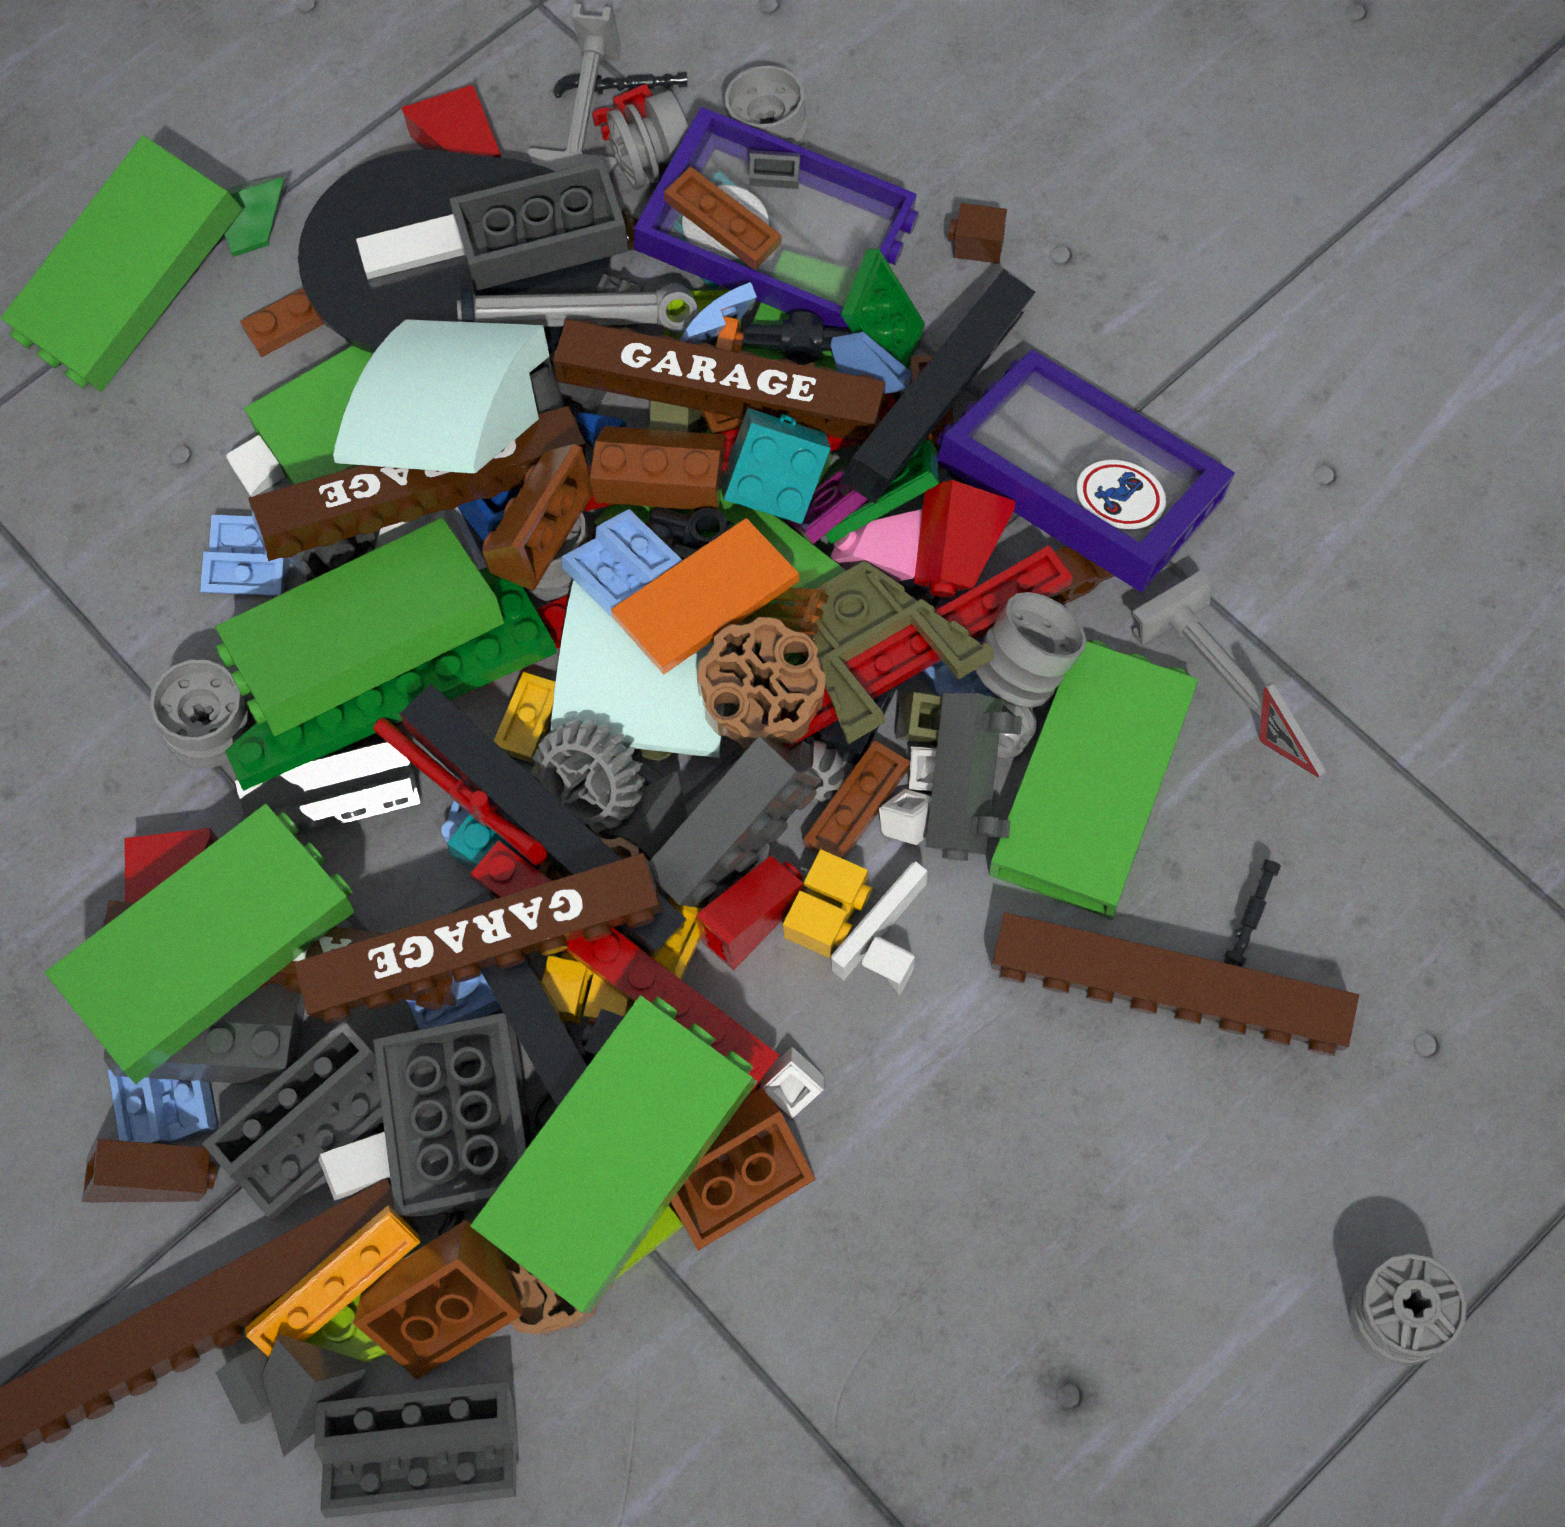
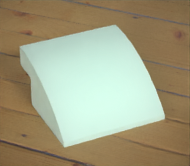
[333,320,549,473]
[550,579,740,758]

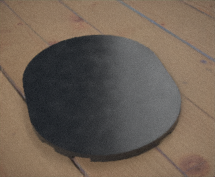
[298,149,611,354]

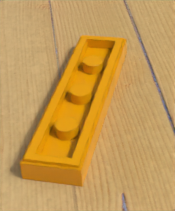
[245,1205,421,1357]

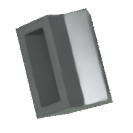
[749,150,801,189]
[216,1347,271,1424]

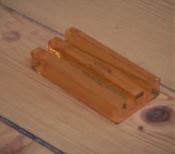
[740,588,829,635]

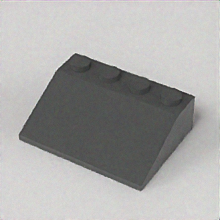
[103,983,305,1085]
[373,1013,531,1218]

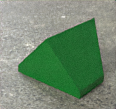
[224,176,285,257]

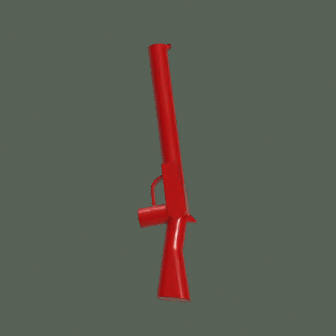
[373,718,547,866]

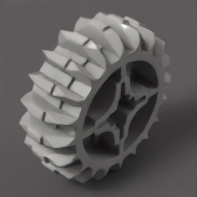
[530,718,645,834]

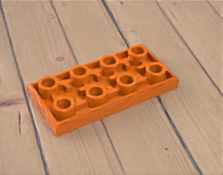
[611,518,799,675]

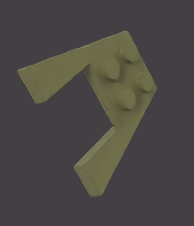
[794,560,994,744]

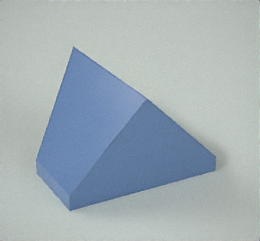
[830,332,912,394]

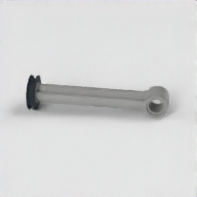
[457,282,698,332]

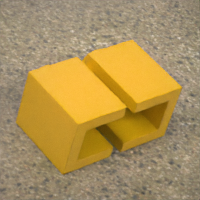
[783,849,872,959]
[542,953,634,1025]

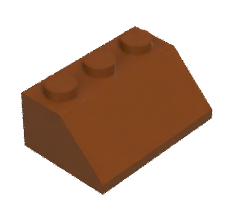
[590,426,727,510]
[482,444,593,591]
[670,1088,816,1251]
[353,1220,523,1379]

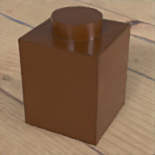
[948,203,1007,264]

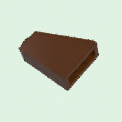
[82,1139,216,1203]

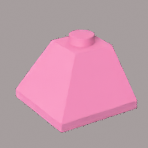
[830,509,923,582]

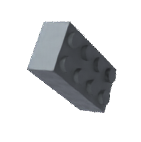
[449,160,628,291]
[649,736,822,908]

